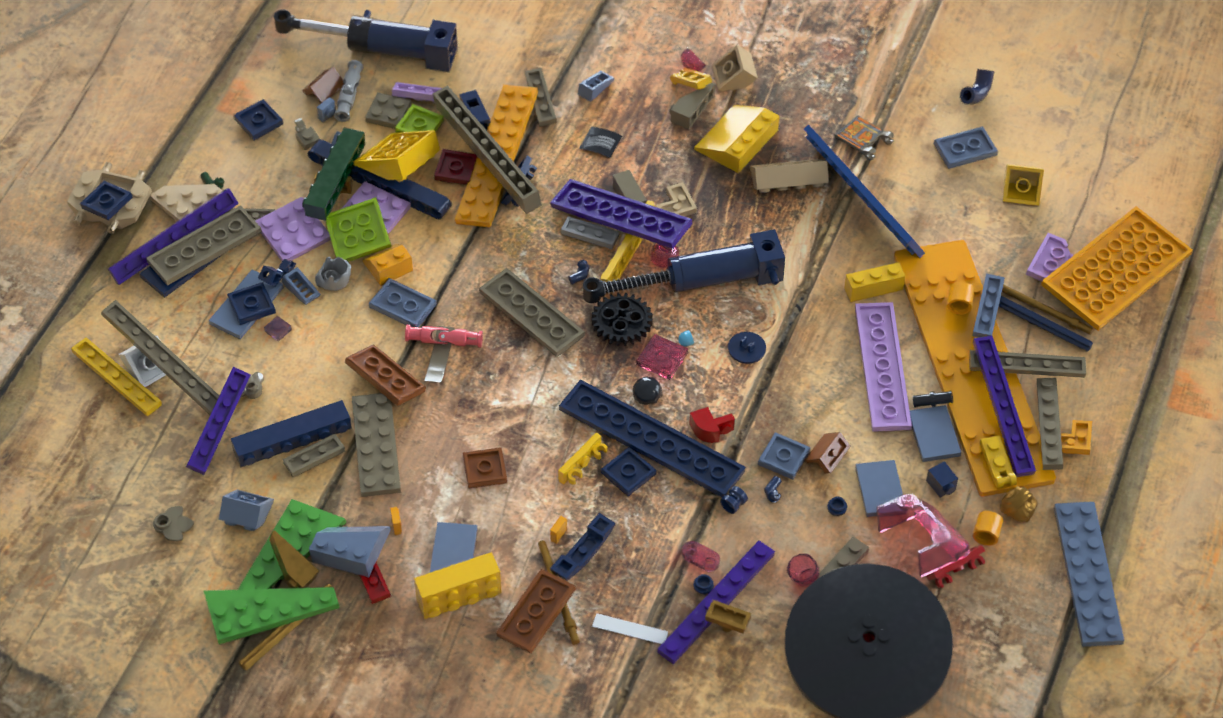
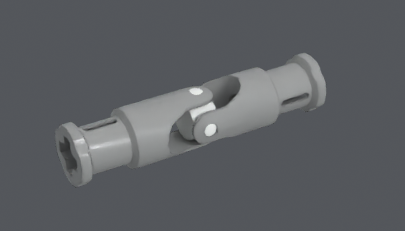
[334,60,363,122]

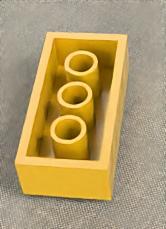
[414,552,502,619]

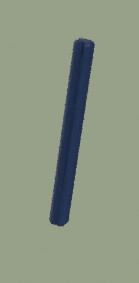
[999,296,1093,351]

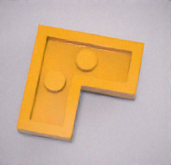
[1061,420,1092,455]

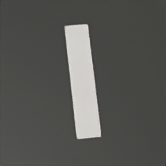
[592,614,668,644]

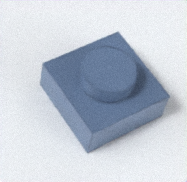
[317,97,336,122]

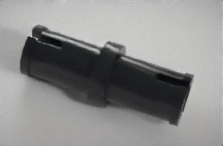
[913,391,953,408]

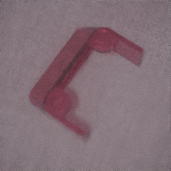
[877,494,970,577]

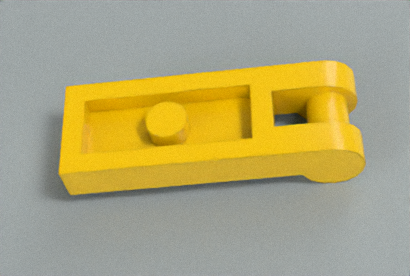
[670,68,712,90]
[980,435,1017,488]

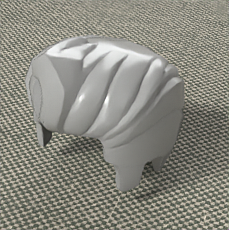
[315,257,351,291]

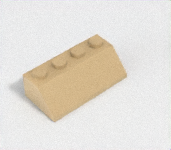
[750,159,829,192]

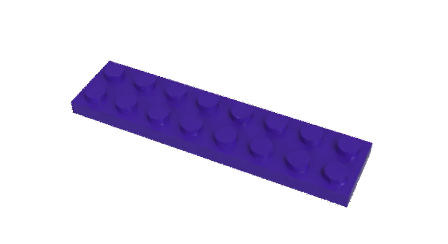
[550,179,692,249]

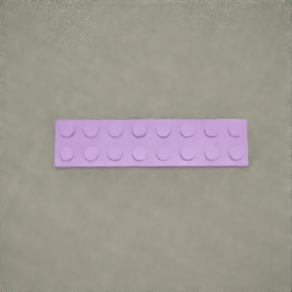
[855,302,912,432]

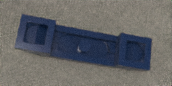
[550,513,615,581]

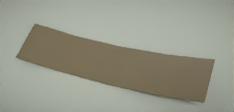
[424,326,454,382]

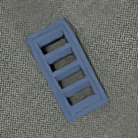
[578,71,614,101]
[282,267,320,305]

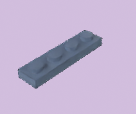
[972,274,1005,337]

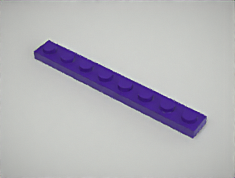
[108,188,239,285]
[973,336,1036,477]
[657,540,775,665]

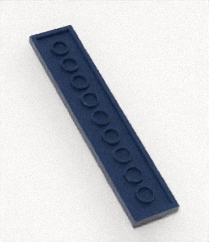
[559,379,746,498]

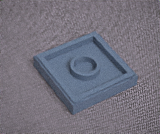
[758,432,811,480]

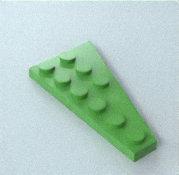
[238,499,346,590]
[204,587,340,645]

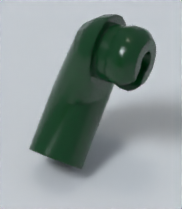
[200,172,225,189]

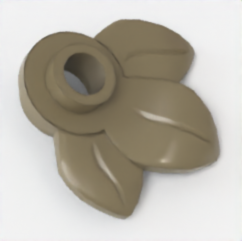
[241,372,264,399]
[153,506,194,541]

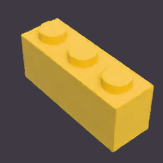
[844,262,906,302]

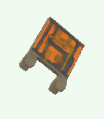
[835,115,894,161]

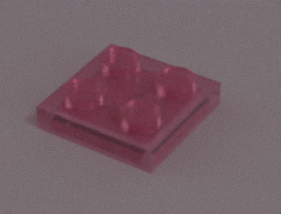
[636,334,688,380]

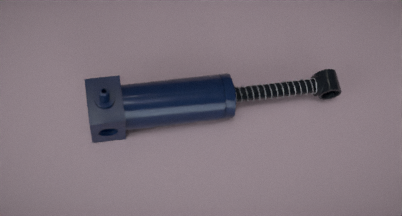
[583,229,785,303]

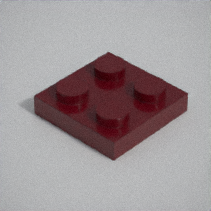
[434,149,477,185]

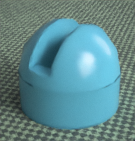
[678,330,694,346]

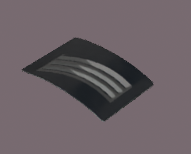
[580,127,622,158]

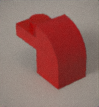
[689,407,735,443]

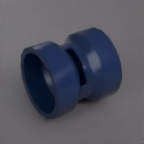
[720,486,748,514]

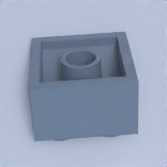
[218,490,274,531]

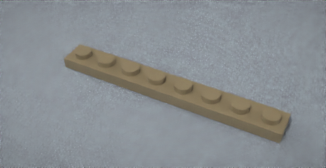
[101,300,219,415]

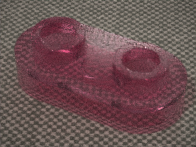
[682,541,720,572]

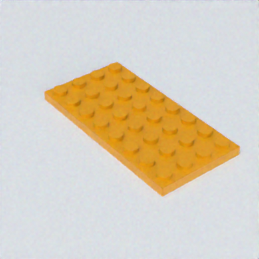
[1041,206,1193,331]

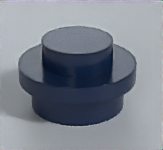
[827,497,847,516]
[693,574,714,594]

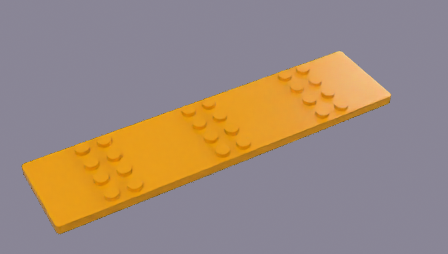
[894,240,1056,497]

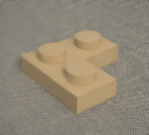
[656,182,697,216]

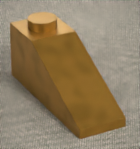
[269,530,319,588]

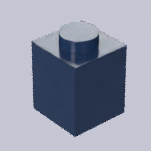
[926,461,958,497]

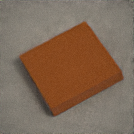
[463,447,507,489]

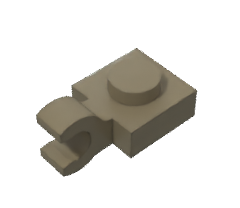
[294,118,320,150]

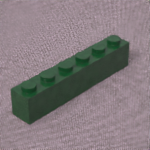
[302,127,366,221]

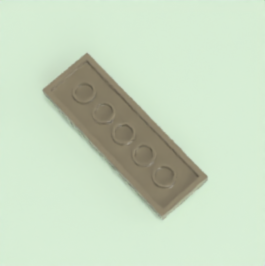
[146,205,262,285]
[479,268,585,357]
[352,393,401,497]

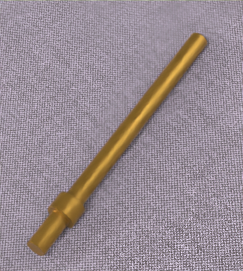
[1002,284,1094,335]
[538,540,580,645]

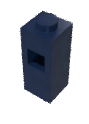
[459,90,490,130]

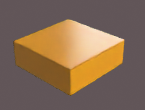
[390,507,402,535]
[550,516,567,544]

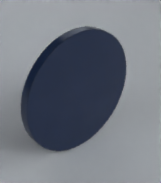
[728,332,766,364]

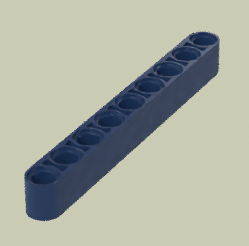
[308,139,452,220]

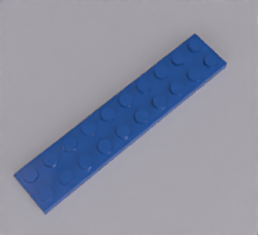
[803,124,925,258]

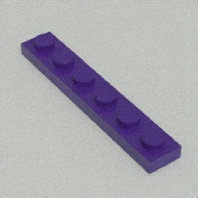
[186,367,251,475]

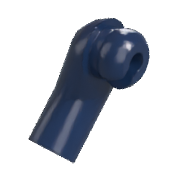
[568,260,590,285]
[764,476,782,503]

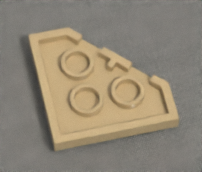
[150,184,223,222]

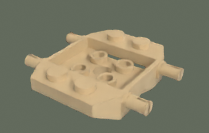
[67,162,152,234]

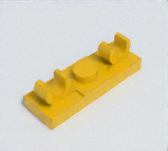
[558,433,608,485]

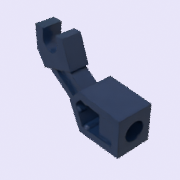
[258,258,296,287]

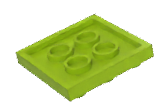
[326,197,392,262]

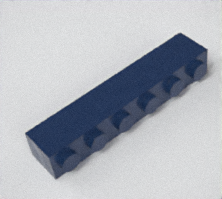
[231,400,352,468]

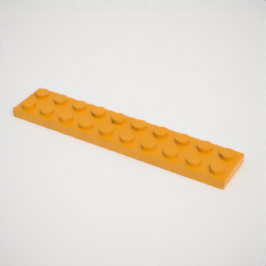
[455,85,538,228]

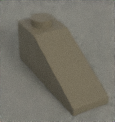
[669,83,715,129]

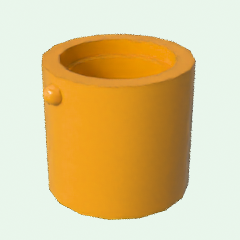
[947,282,974,315]
[973,511,1003,546]

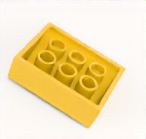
[694,104,780,173]
[353,130,441,182]

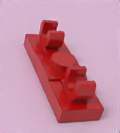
[925,545,985,588]

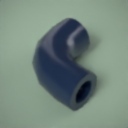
[960,69,994,104]

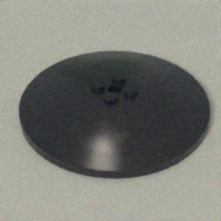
[784,564,953,718]

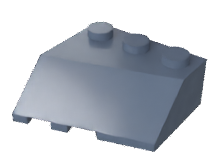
[309,526,391,577]

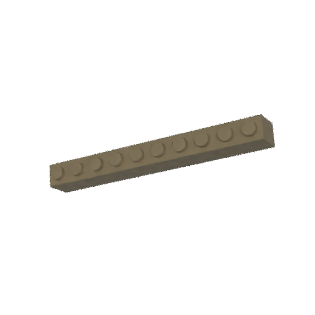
[433,85,542,214]

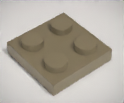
[365,93,411,129]

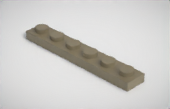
[969,350,1086,378]
[1037,378,1063,470]

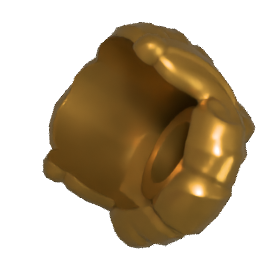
[1000,486,1038,522]

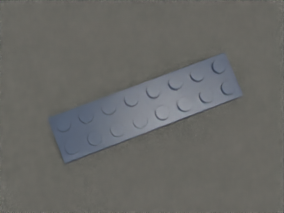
[1054,502,1124,647]

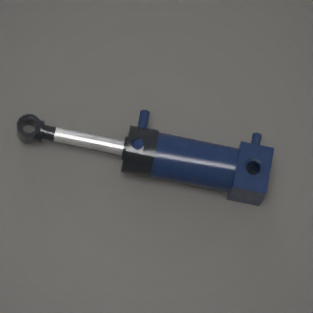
[274,9,458,72]

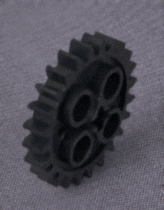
[591,292,653,346]

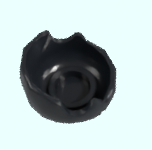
[632,376,663,405]

